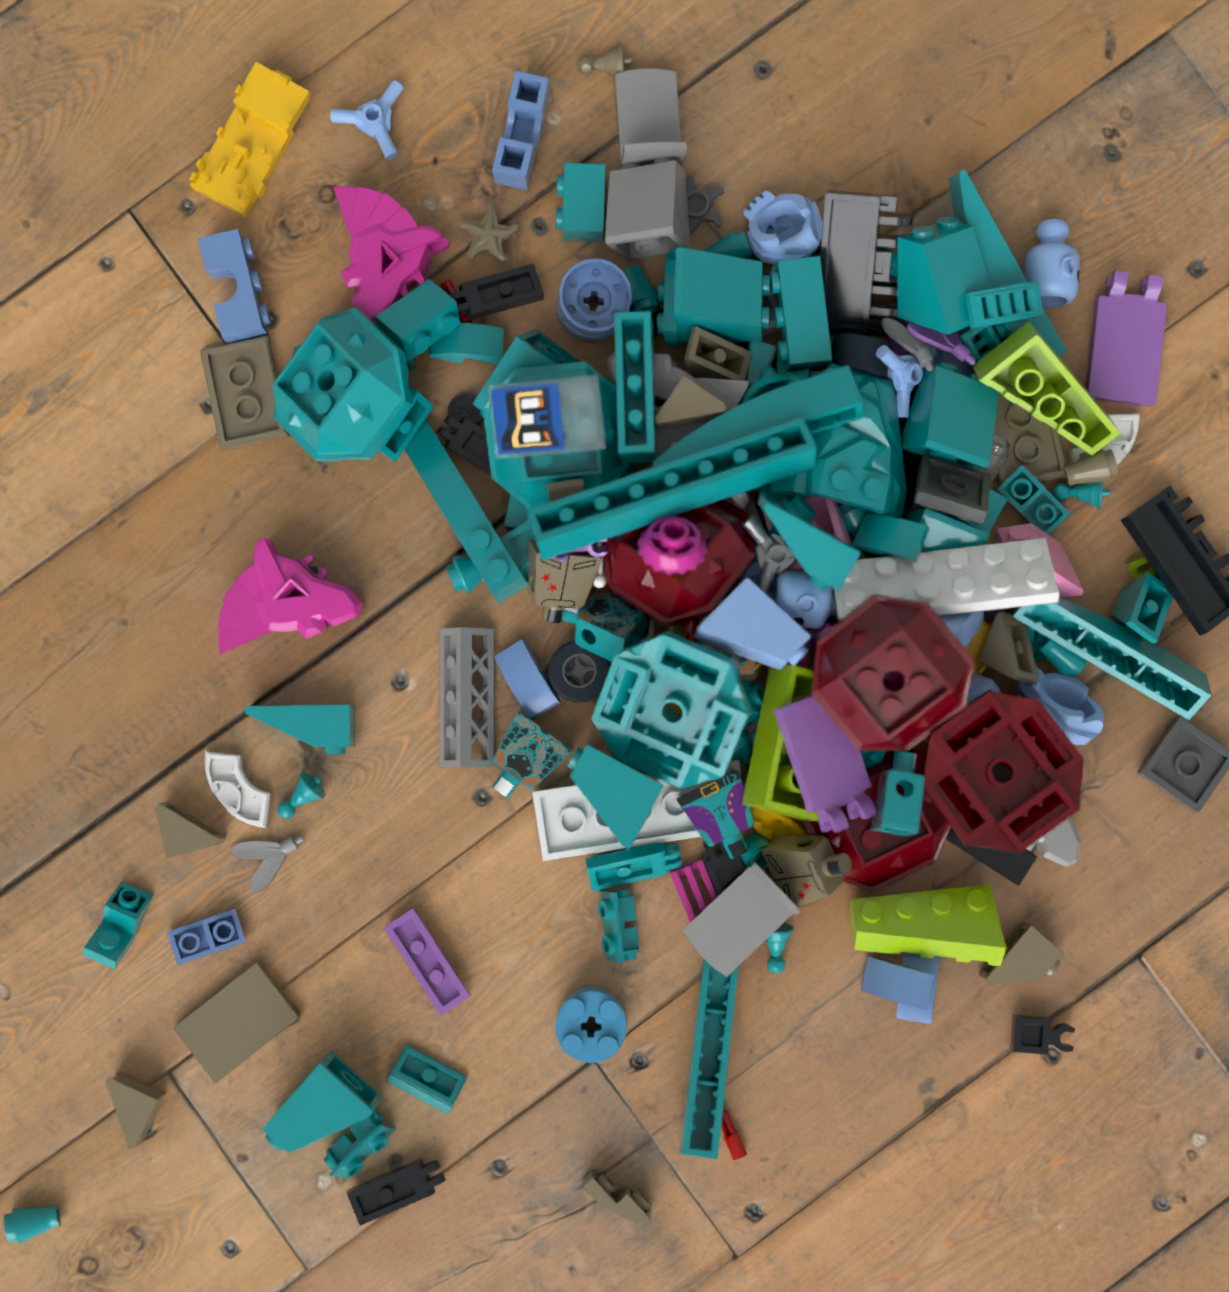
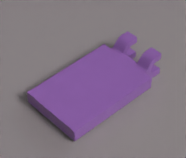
[1086,271,1167,407]
[774,694,877,832]

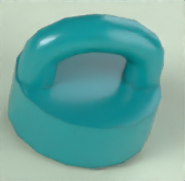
[739,834,770,870]

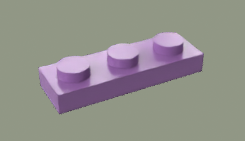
[384,907,471,1016]

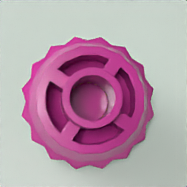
[637,516,708,575]

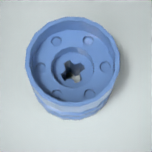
[557,258,632,343]

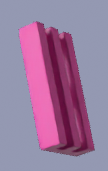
[670,859,717,922]

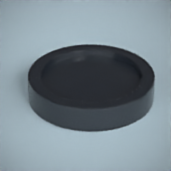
[448,394,482,425]

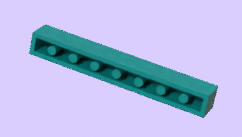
[526,417,816,561]

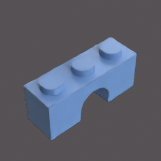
[492,71,550,191]
[198,229,272,344]

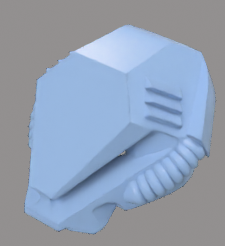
[743,190,823,265]
[1017,668,1104,745]

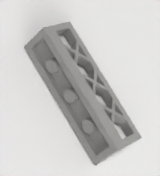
[440,627,494,767]

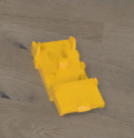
[189,62,311,218]

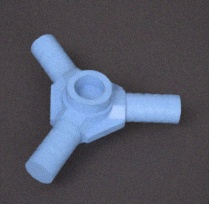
[331,80,404,160]
[876,345,937,417]

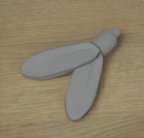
[881,318,934,371]
[231,835,305,893]

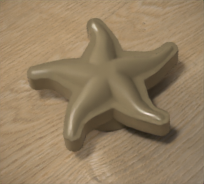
[459,204,519,262]

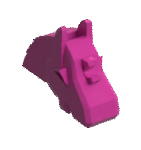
[333,186,450,326]
[218,538,365,654]

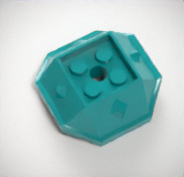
[272,307,413,462]
[483,361,630,510]
[591,631,751,788]

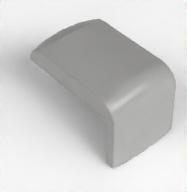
[615,68,687,167]
[683,862,800,977]

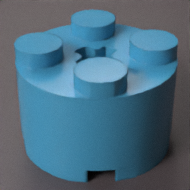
[556,985,627,1063]

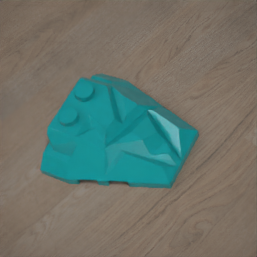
[770,363,907,519]

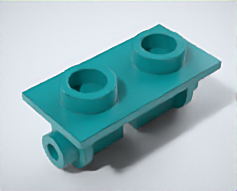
[598,889,640,963]
[323,1109,396,1178]

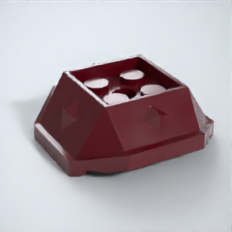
[601,499,756,628]
[811,594,974,751]
[923,691,1084,853]
[801,749,951,892]

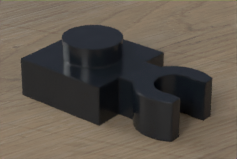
[1010,1014,1075,1055]

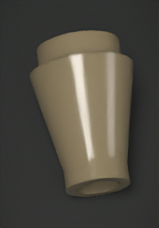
[1063,449,1118,486]

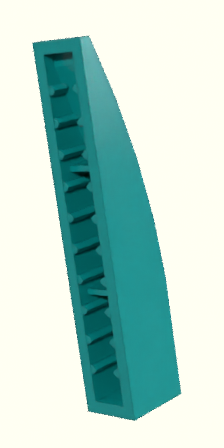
[949,169,1067,356]
[652,365,863,467]
[404,419,528,604]
[1013,597,1212,720]
[679,958,739,1159]

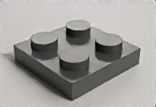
[914,454,991,524]
[1137,716,1229,813]

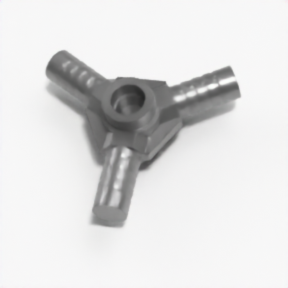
[742,515,795,595]

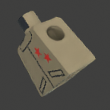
[528,539,602,623]
[762,834,851,907]

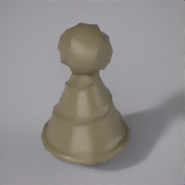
[577,43,632,75]

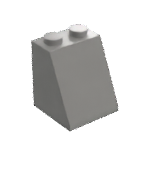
[605,158,691,261]

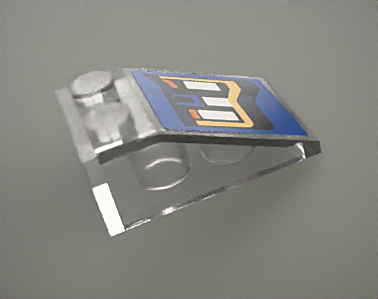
[487,374,606,458]

